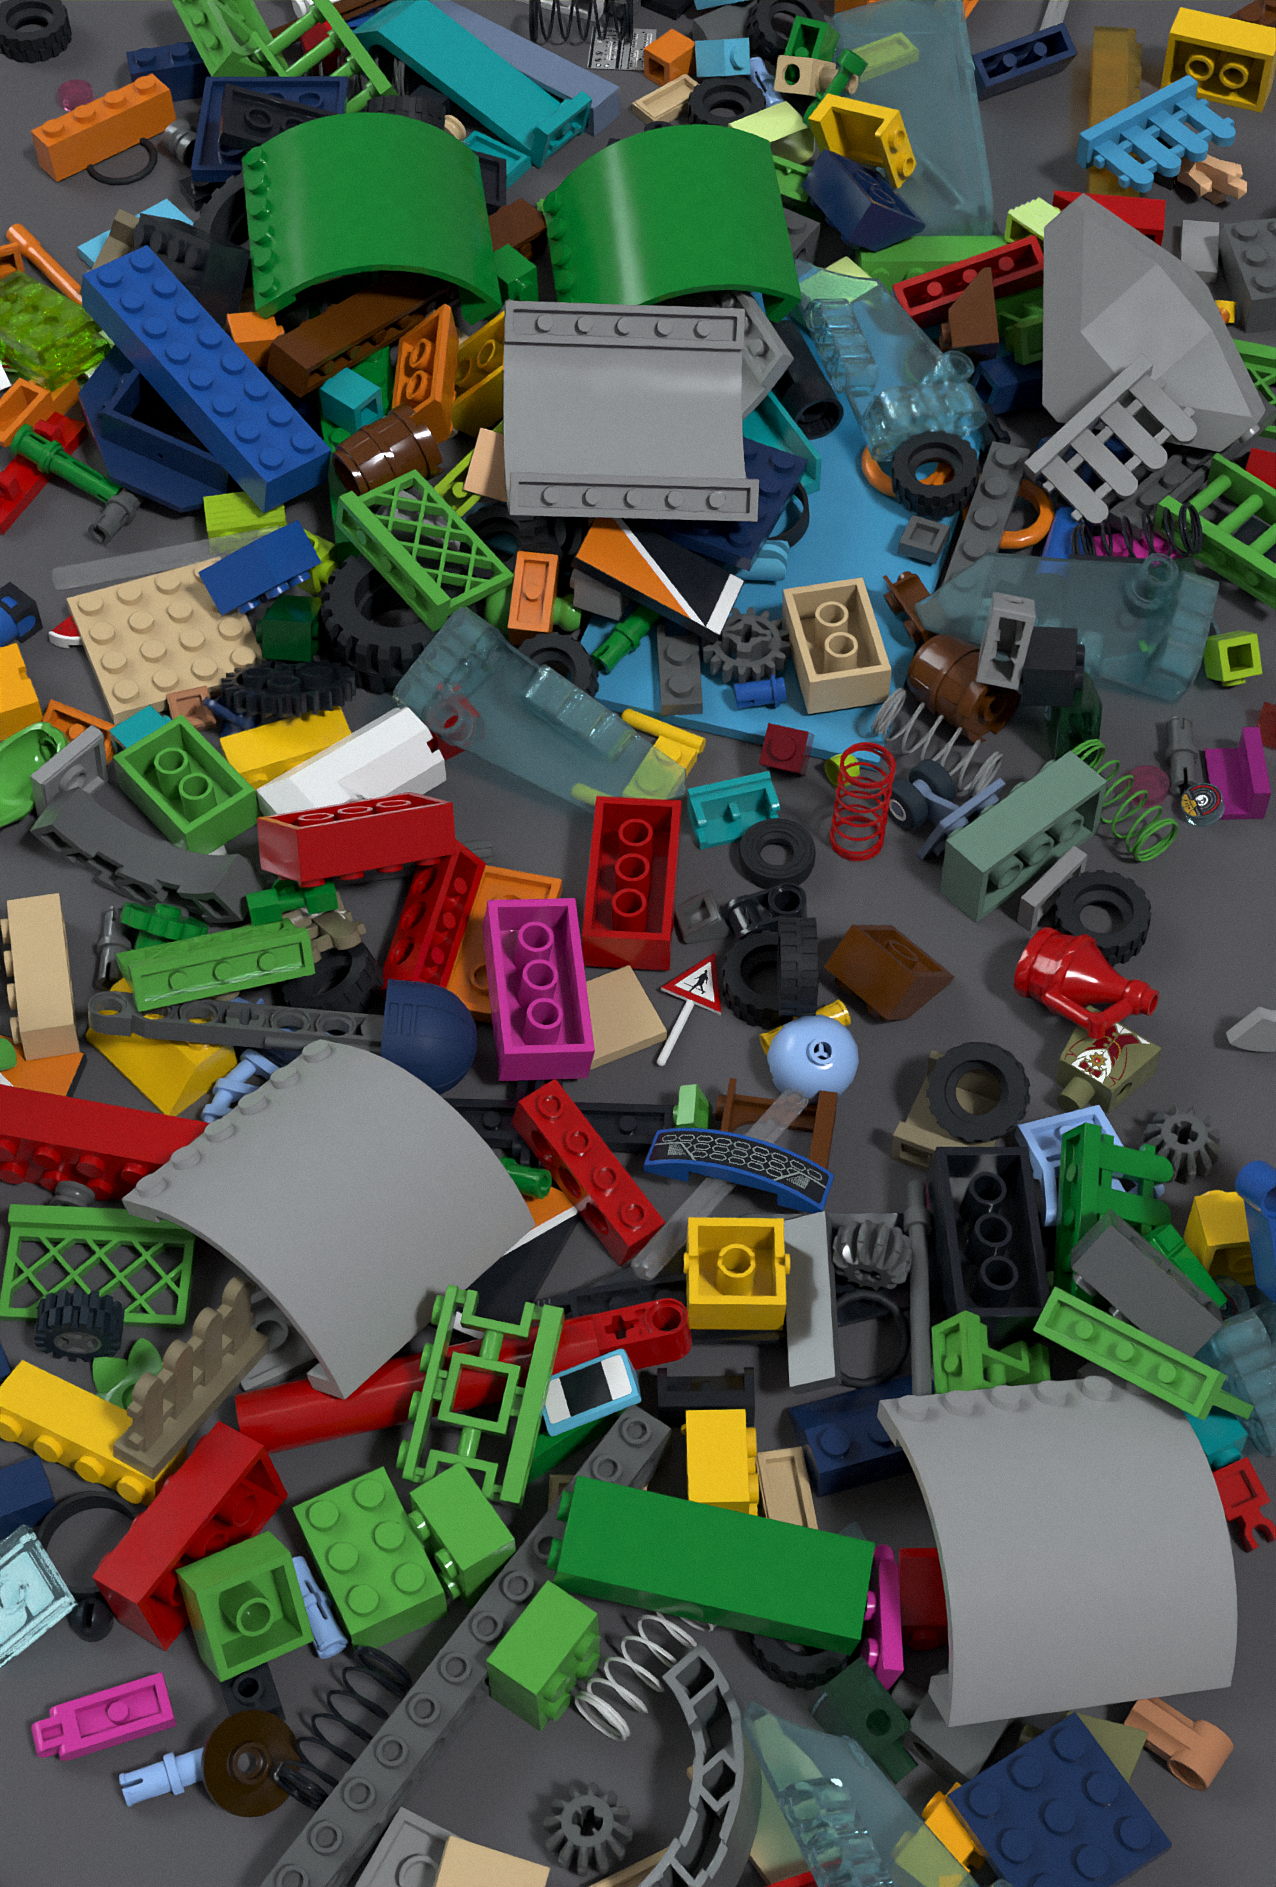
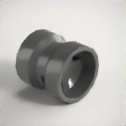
[162,119,197,169]

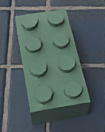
[940,751,1107,923]

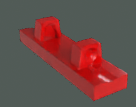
[0,411,89,535]

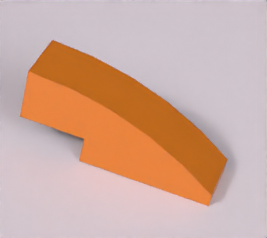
[0,363,80,447]

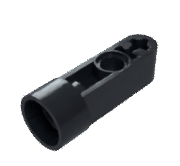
[769,320,844,440]

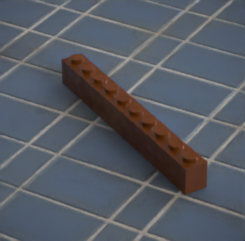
[266,198,548,398]

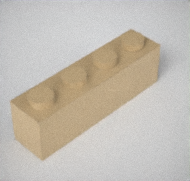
[0,893,80,1061]

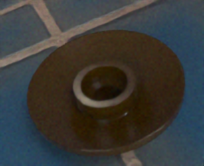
[201,1710,301,1818]

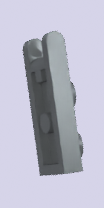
[656,623,703,716]

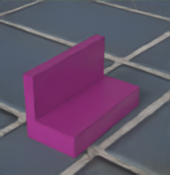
[1203,727,1271,820]

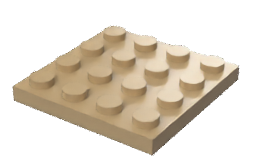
[67,557,266,725]

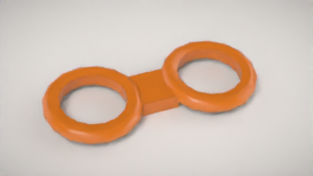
[861,428,1055,549]

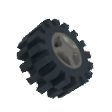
[34,1289,125,1362]

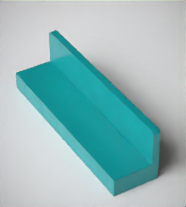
[742,391,821,502]

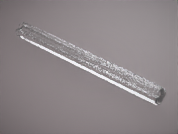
[52,526,282,591]
[631,1087,809,1281]

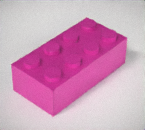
[482,898,595,1081]

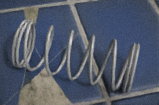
[871,688,1003,798]

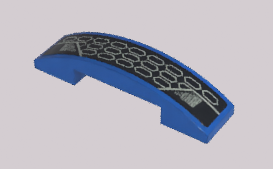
[643,1128,834,1214]

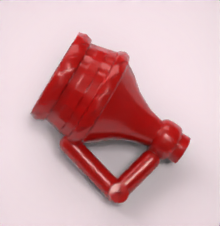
[1013,927,1159,1039]

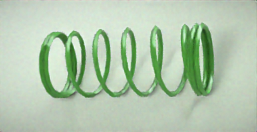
[1071,739,1179,862]

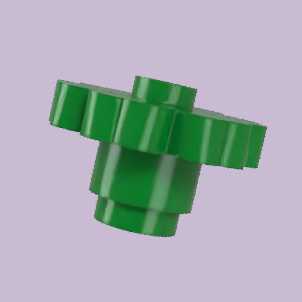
[120,902,209,949]

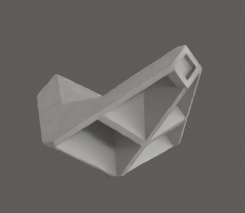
[1042,193,1266,452]

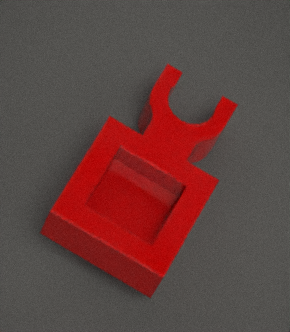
[1212,1457,1276,1553]

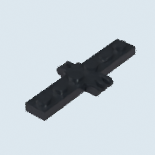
[443,1079,674,1170]

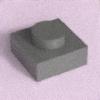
[898,515,950,564]

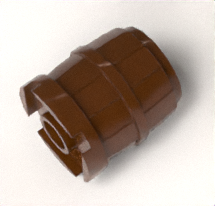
[331,403,444,509]
[906,634,1023,743]

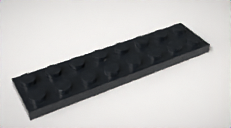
[218,83,506,216]

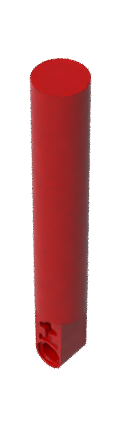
[235,1298,692,1455]

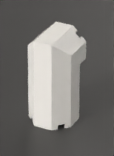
[256,707,446,816]

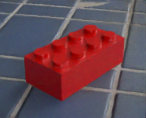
[257,792,457,887]
[582,796,681,971]
[92,1421,289,1652]

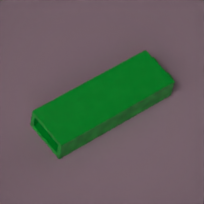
[546,1475,875,1656]

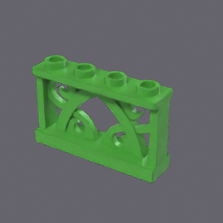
[172,0,288,77]

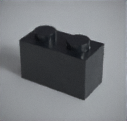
[1022,626,1085,707]

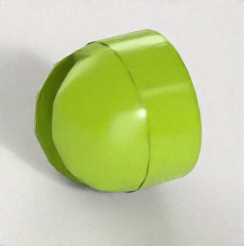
[824,753,860,790]

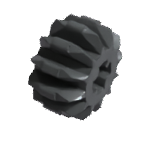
[1142,1105,1221,1185]
[832,1219,912,1290]
[543,1782,633,1877]

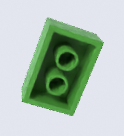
[113,714,260,854]
[292,1466,448,1652]

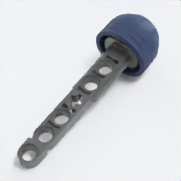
[88,979,478,1095]

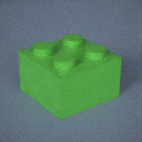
[408,1461,516,1610]
[175,1531,314,1682]
[486,1580,602,1732]

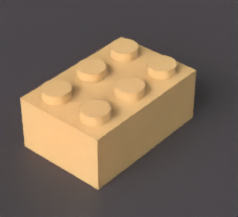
[781,577,891,714]

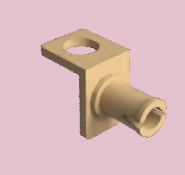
[774,55,858,97]

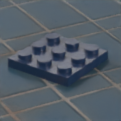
[946,1712,1172,1887]

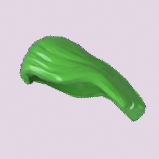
[0,722,70,828]

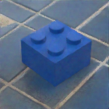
[198,520,322,616]

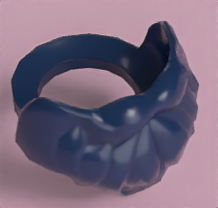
[202,695,263,738]

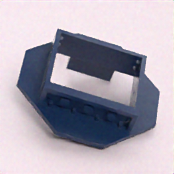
[78,345,321,513]

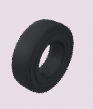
[739,818,816,889]

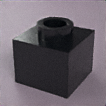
[218,1662,286,1721]

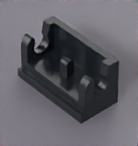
[657,1367,755,1428]

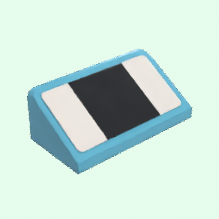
[543,1349,642,1436]

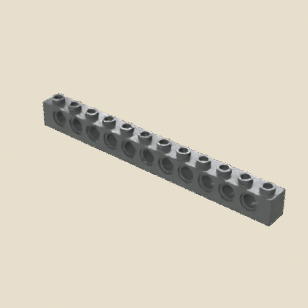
[259,1405,672,1887]

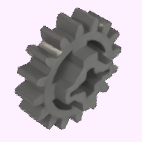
[702,607,791,684]

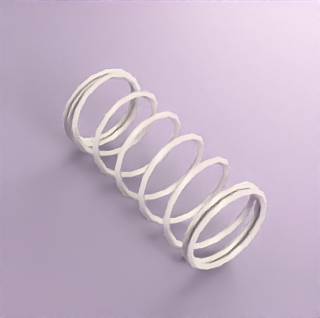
[575,1612,717,1741]

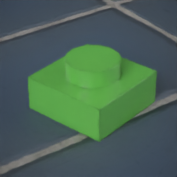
[673,1084,713,1129]

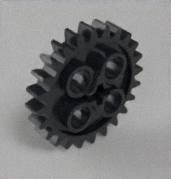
[221,658,356,718]

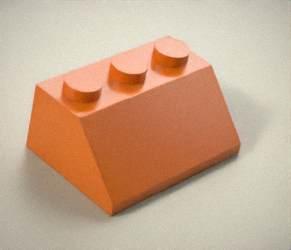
[392,304,459,445]

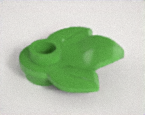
[93,1338,163,1410]

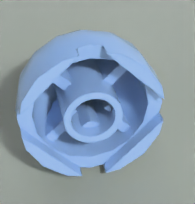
[767,1014,859,1105]

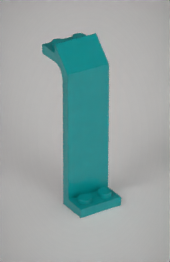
[353,0,593,169]

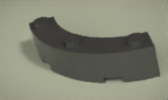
[30,787,268,923]
[637,1642,762,1887]

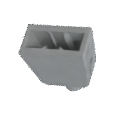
[976,592,1036,690]

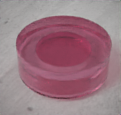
[58,79,94,112]
[1126,765,1170,807]

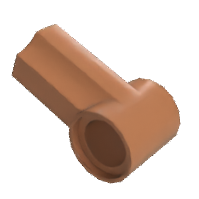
[1123,1697,1234,1791]

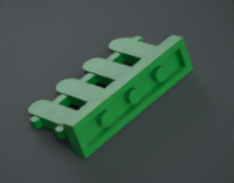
[1053,1122,1173,1327]

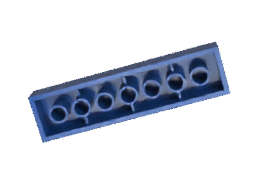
[82,245,331,513]

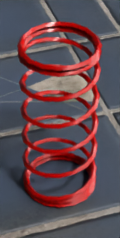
[829,742,896,861]

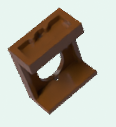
[715,1078,838,1170]

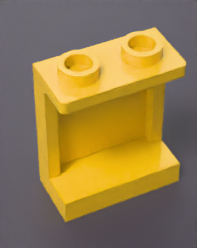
[808,93,917,189]

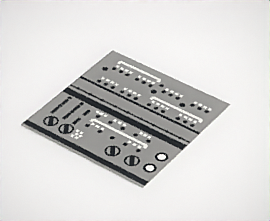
[587,27,657,70]

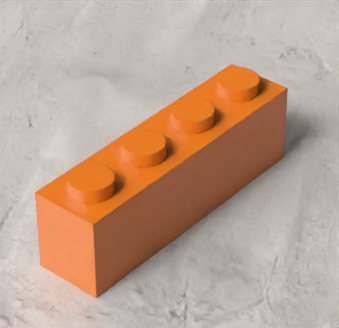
[30,74,177,182]

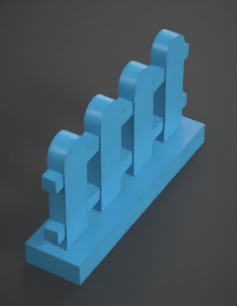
[1076,74,1236,192]

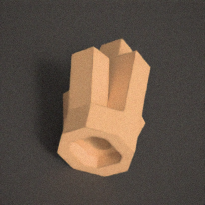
[1177,155,1247,205]

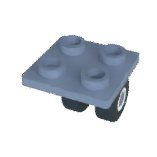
[881,759,1006,860]

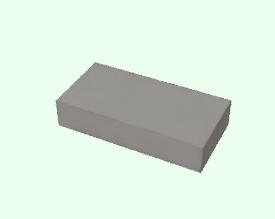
[1179,220,1219,283]
[1017,846,1088,932]

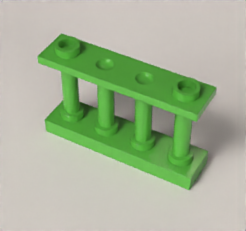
[250,0,399,113]
[1153,453,1276,610]

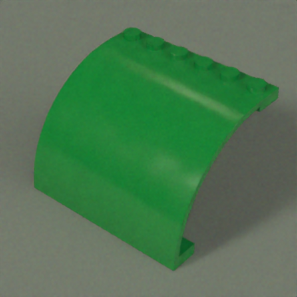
[242,112,502,326]
[543,124,802,323]

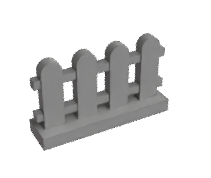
[1024,353,1197,526]

